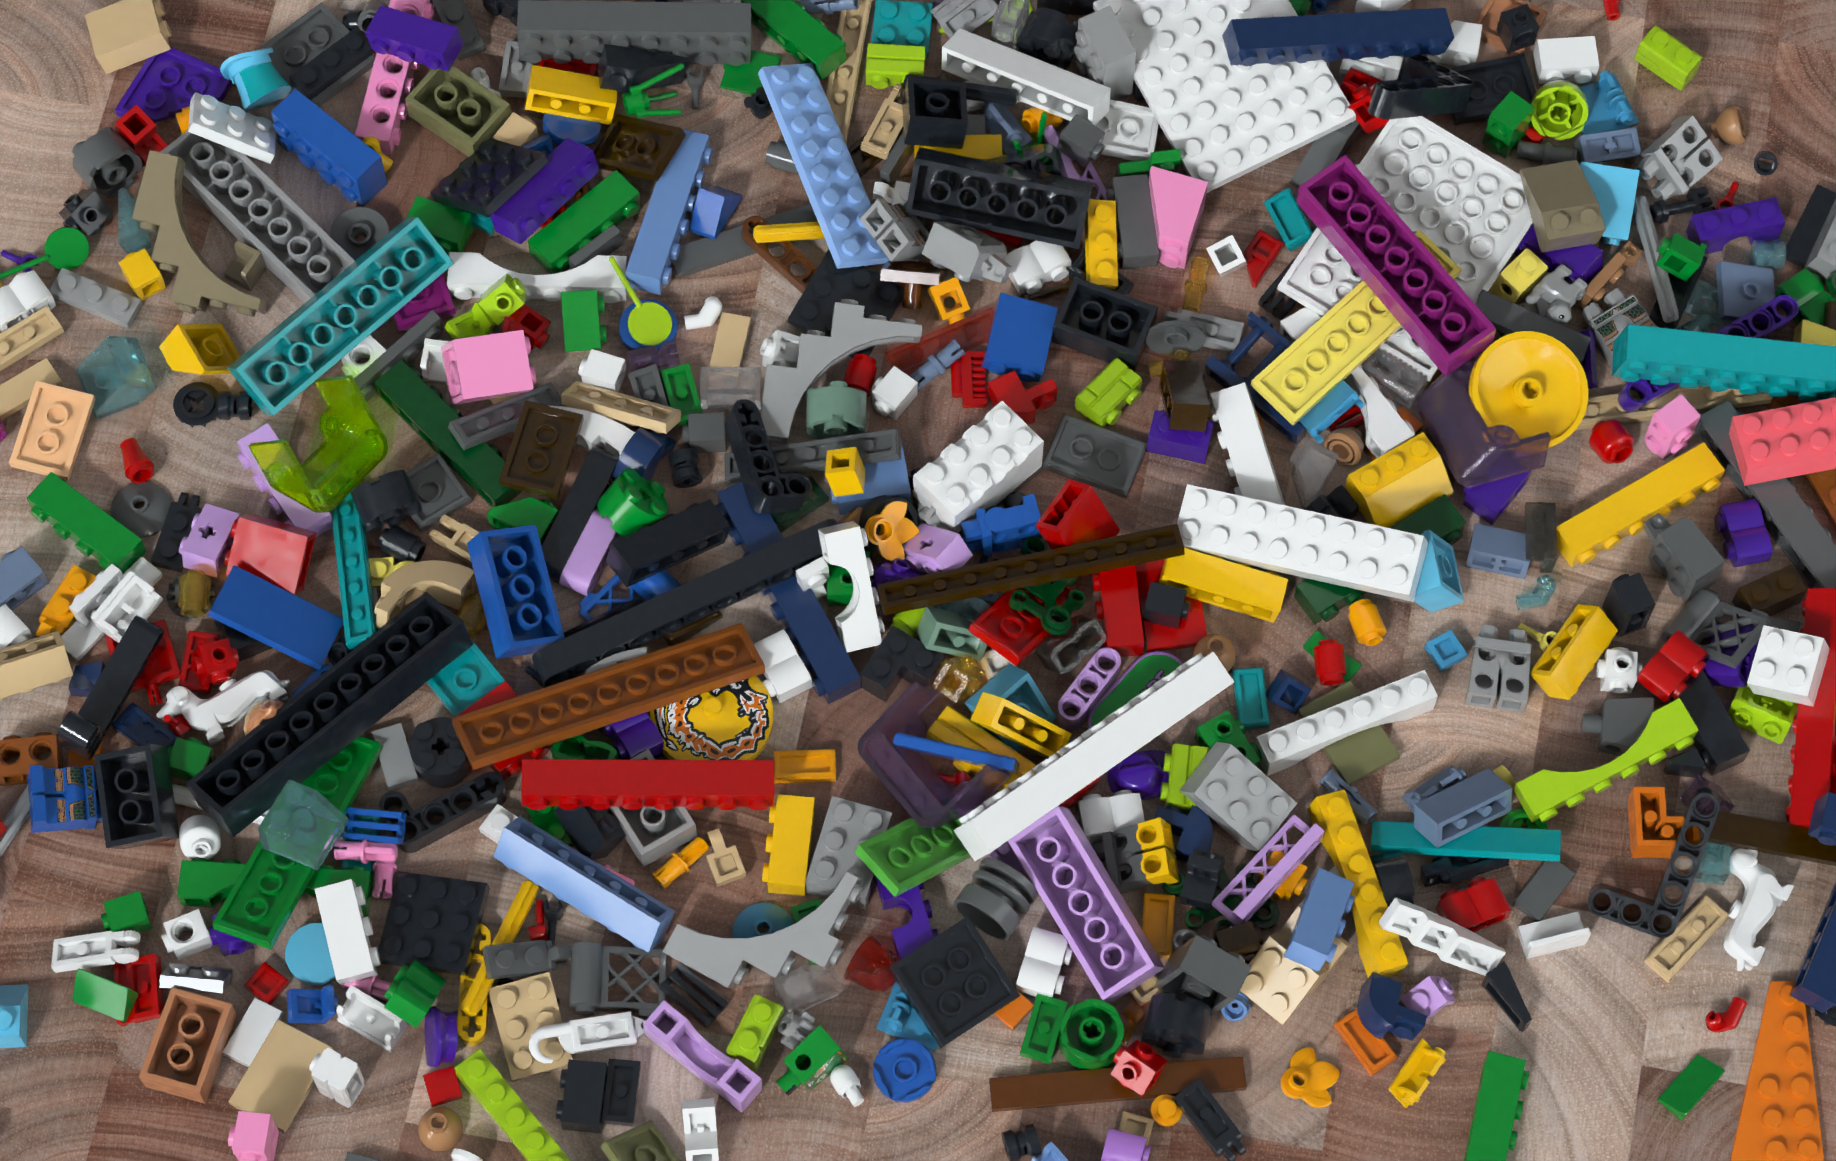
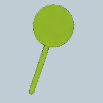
[609,256,672,346]

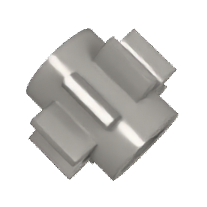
[778,1010,816,1049]

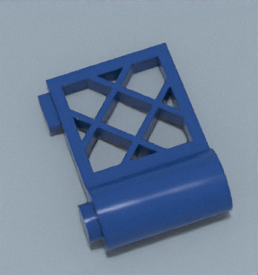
[578,570,681,621]

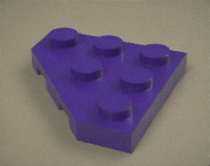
[115,47,233,123]

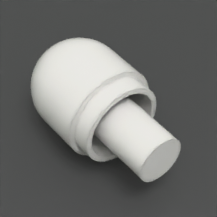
[830,1065,864,1107]

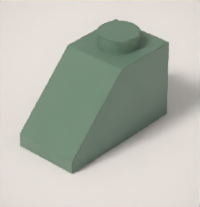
[915,607,987,661]

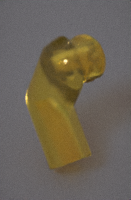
[1149,349,1192,377]

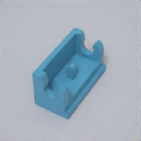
[1299,380,1365,444]

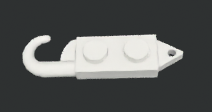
[529,1011,645,1063]

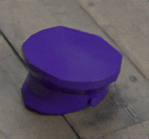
[424,1006,458,1067]

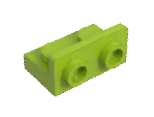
[1728,684,1798,744]

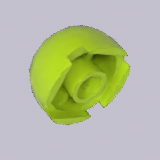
[1531,80,1589,140]

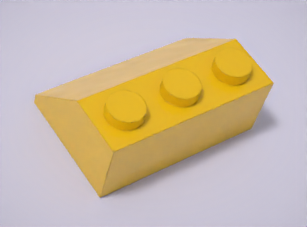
[1345,432,1454,528]

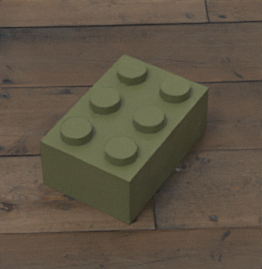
[405,65,511,157]

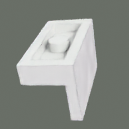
[1517,912,1591,959]

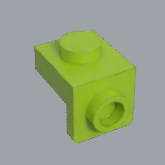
[444,301,496,340]

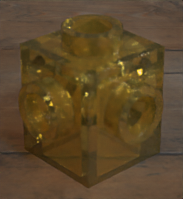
[932,655,986,703]

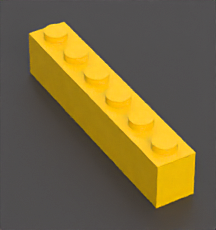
[1551,442,1725,568]

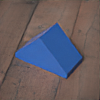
[689,186,743,240]

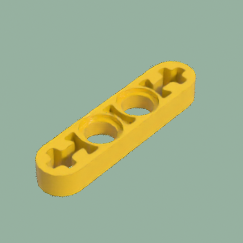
[457,924,492,1046]

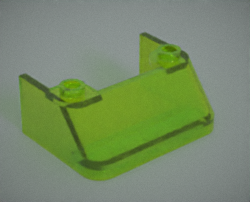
[248,375,388,513]

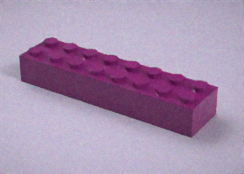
[1296,155,1496,377]

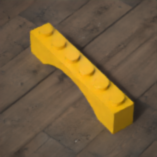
[1307,789,1409,978]

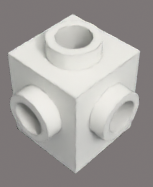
[1596,647,1642,694]

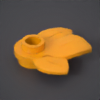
[865,501,919,562]
[1280,1047,1340,1108]

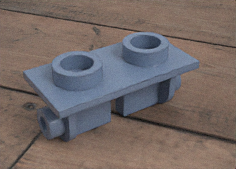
[983,102,1033,154]
[1402,765,1467,813]

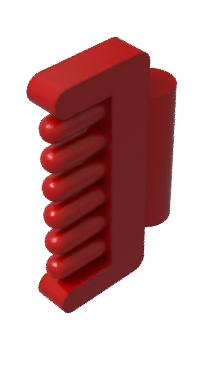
[951,351,988,408]

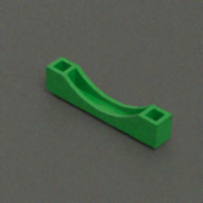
[177,857,373,917]

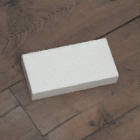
[223,998,284,1068]

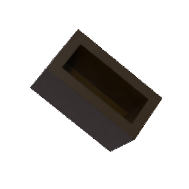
[1732,564,1807,617]

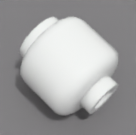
[179,815,221,859]

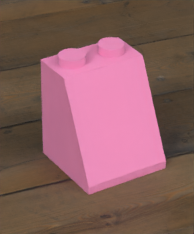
[1148,166,1208,269]
[441,330,536,405]

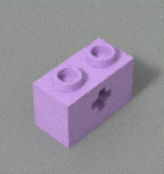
[179,503,240,578]
[902,523,973,574]

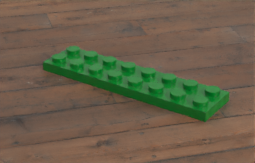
[213,736,382,950]

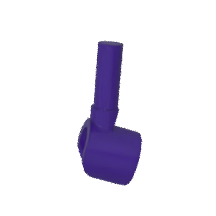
[1,249,39,272]

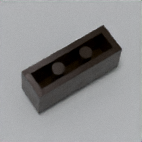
[1159,359,1213,432]

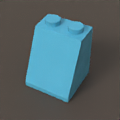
[1579,161,1640,246]

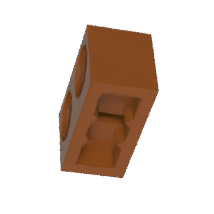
[0,732,63,786]

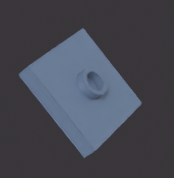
[1716,261,1775,325]

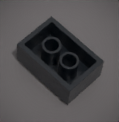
[1052,277,1158,372]
[94,744,179,849]

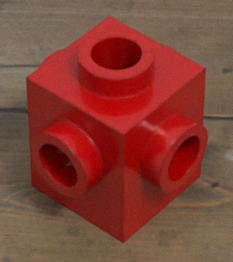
[191,637,239,685]
[1111,1039,1168,1096]

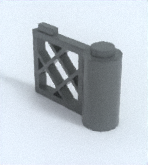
[1662,589,1771,668]
[569,942,666,1017]

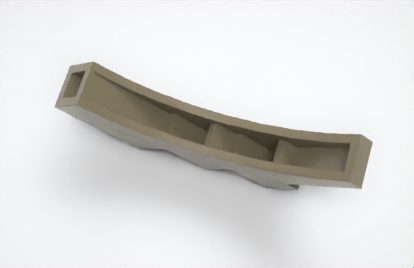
[132,150,268,317]

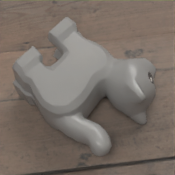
[1526,264,1588,323]

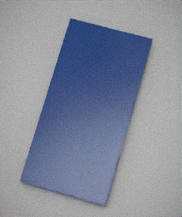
[208,565,343,670]

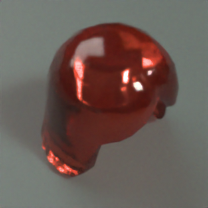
[844,936,899,992]

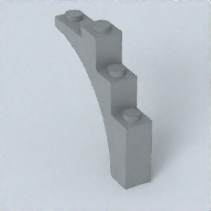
[760,299,923,444]
[662,872,863,989]

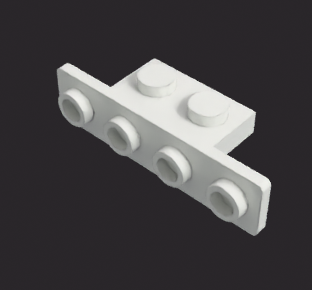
[61,557,163,661]

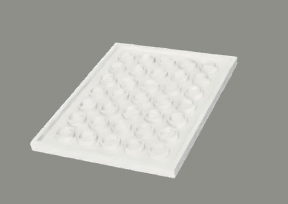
[1093,0,1356,193]
[1277,116,1533,382]

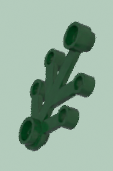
[1009,536,1086,635]
[1162,853,1280,930]

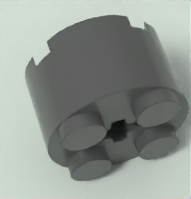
[72,127,142,198]

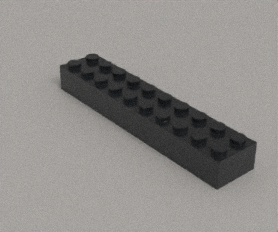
[186,592,473,837]

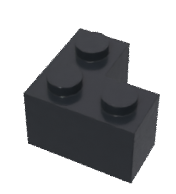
[860,626,945,702]

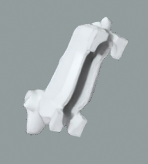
[156,670,290,746]
[1723,848,1794,971]

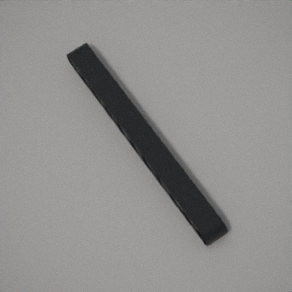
[532,519,838,686]

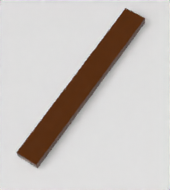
[989,1057,1247,1112]

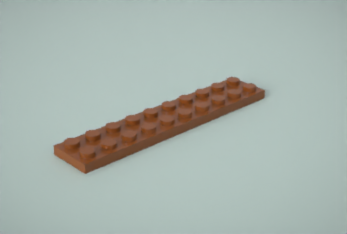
[452,623,765,770]

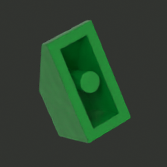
[487,497,558,546]

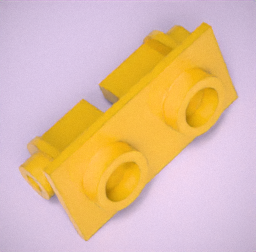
[1388,1038,1446,1108]

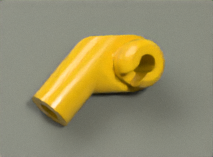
[362,136,393,173]

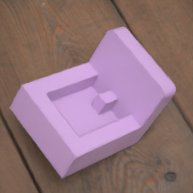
[1400,976,1456,1021]

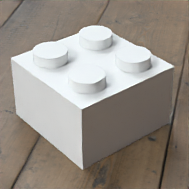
[1747,625,1830,707]

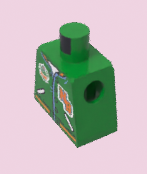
[776,1025,849,1096]

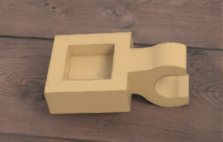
[706,828,746,887]

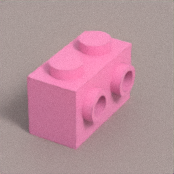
[1644,394,1701,460]
[228,1111,279,1161]

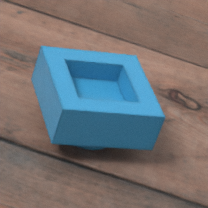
[1424,630,1468,673]

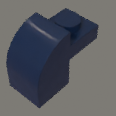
[612,427,676,481]
[1154,805,1213,864]
[1357,972,1427,1041]

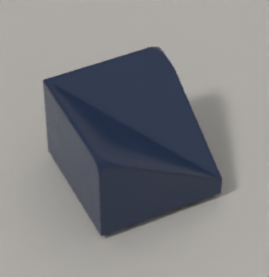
[68,662,105,697]
[1266,669,1312,715]

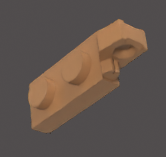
[1576,241,1643,309]

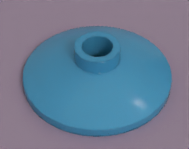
[732,902,794,938]

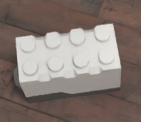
[913,401,1044,536]

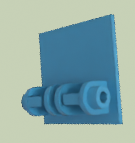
[1579,70,1639,135]
[876,982,938,1052]

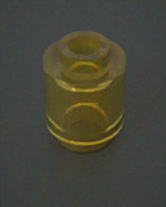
[178,570,211,617]
[456,592,487,639]

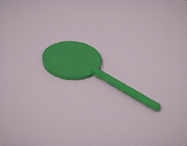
[0,227,89,279]

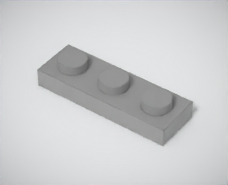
[49,268,143,329]

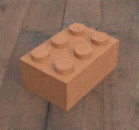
[139,987,237,1104]

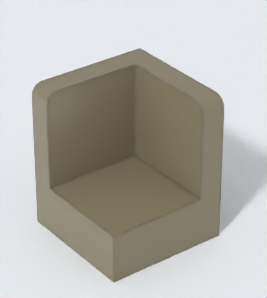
[224,240,266,291]

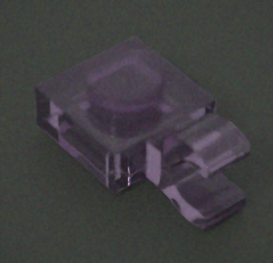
[626,342,680,372]

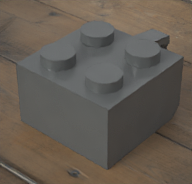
[1643,514,1725,603]

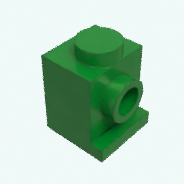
[1656,232,1707,282]

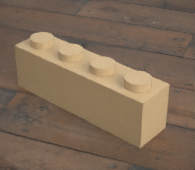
[0,631,73,701]

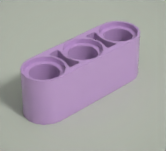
[559,509,621,596]
[1057,648,1121,730]

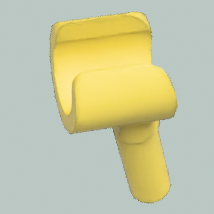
[1518,623,1557,652]

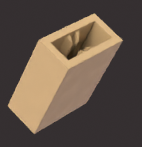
[85,0,172,74]

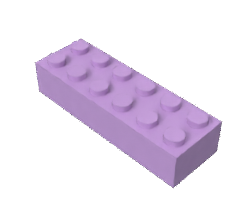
[1008,806,1165,1002]

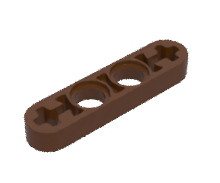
[741,216,818,294]

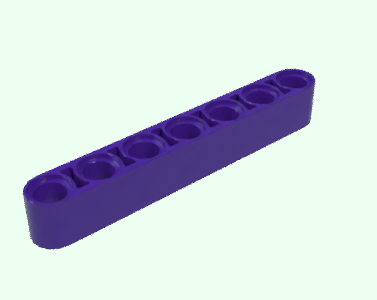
[1618,295,1798,412]

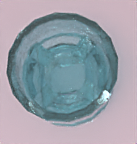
[1751,240,1786,270]

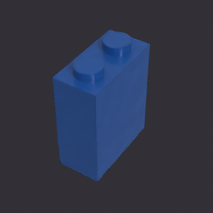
[981,293,1058,382]

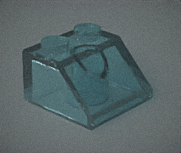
[76,336,157,419]
[258,780,348,870]

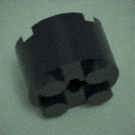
[1017,8,1078,70]
[350,470,423,534]
[409,717,472,788]
[1141,993,1211,1058]

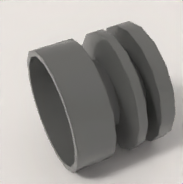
[954,858,1038,940]

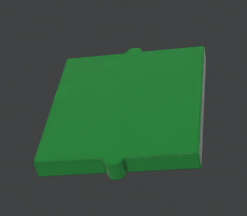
[720,50,781,95]

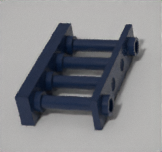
[1205,312,1305,445]

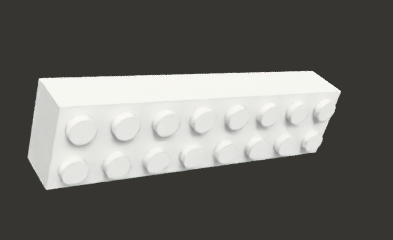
[1177,484,1428,602]

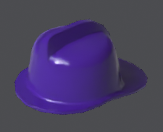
[1108,750,1168,800]

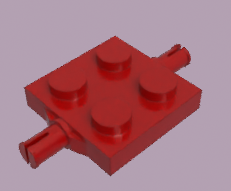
[105,619,181,706]

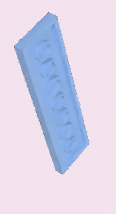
[758,63,890,269]

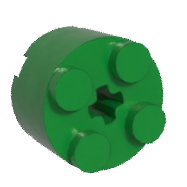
[597,468,668,537]
[1059,998,1124,1070]

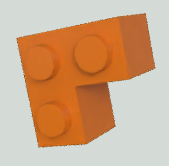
[1627,787,1700,858]

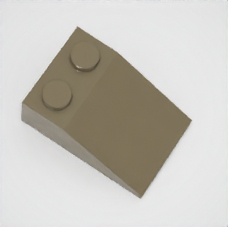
[1519,160,1605,253]

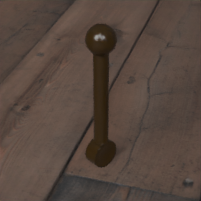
[1020,279,1074,300]

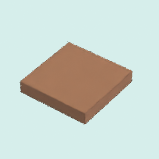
[1474,0,1547,56]

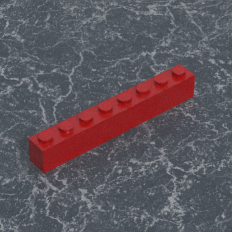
[1786,588,1836,828]
[521,760,775,810]

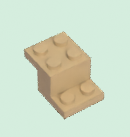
[1240,905,1350,1025]

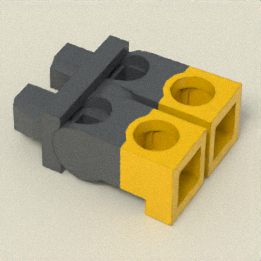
[1091,817,1180,894]

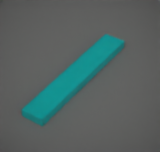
[329,481,377,650]
[1371,821,1561,862]

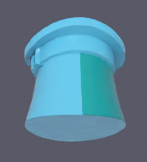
[220,47,292,112]

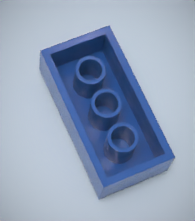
[271,89,387,207]
[467,525,565,659]

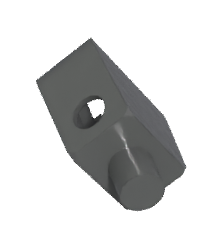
[1581,697,1654,756]

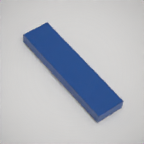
[893,732,1020,774]

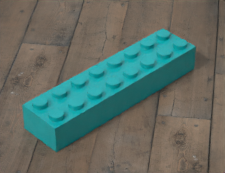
[228,217,454,416]
[1612,324,1836,401]

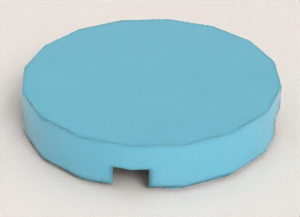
[285,923,336,986]

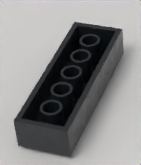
[905,147,1093,249]

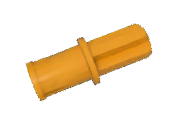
[652,837,709,890]

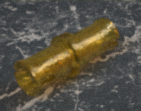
[1182,257,1210,313]

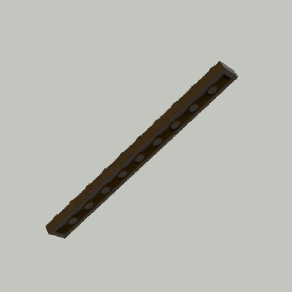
[877,524,1185,616]

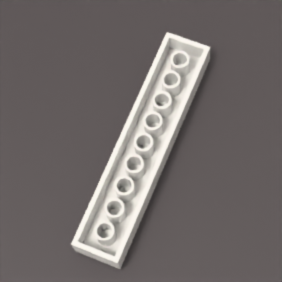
[953,652,1234,861]

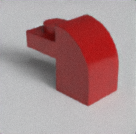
[114,104,168,166]
[987,371,1058,424]

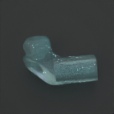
[1516,575,1556,610]

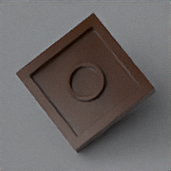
[880,261,947,309]

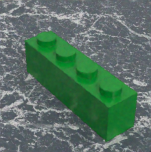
[741,0,847,81]
[528,170,641,274]
[27,472,147,574]
[1464,1051,1529,1161]

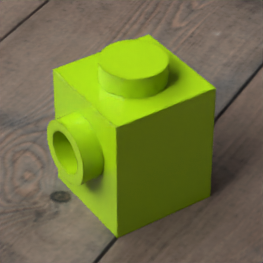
[478,273,527,325]

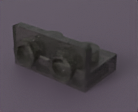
[1524,502,1557,573]

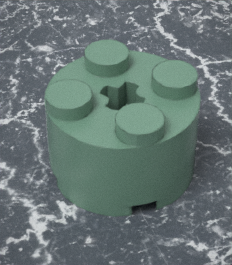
[806,381,867,440]

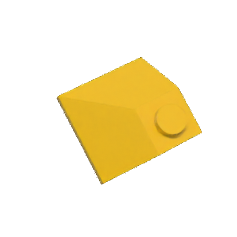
[159,324,241,375]

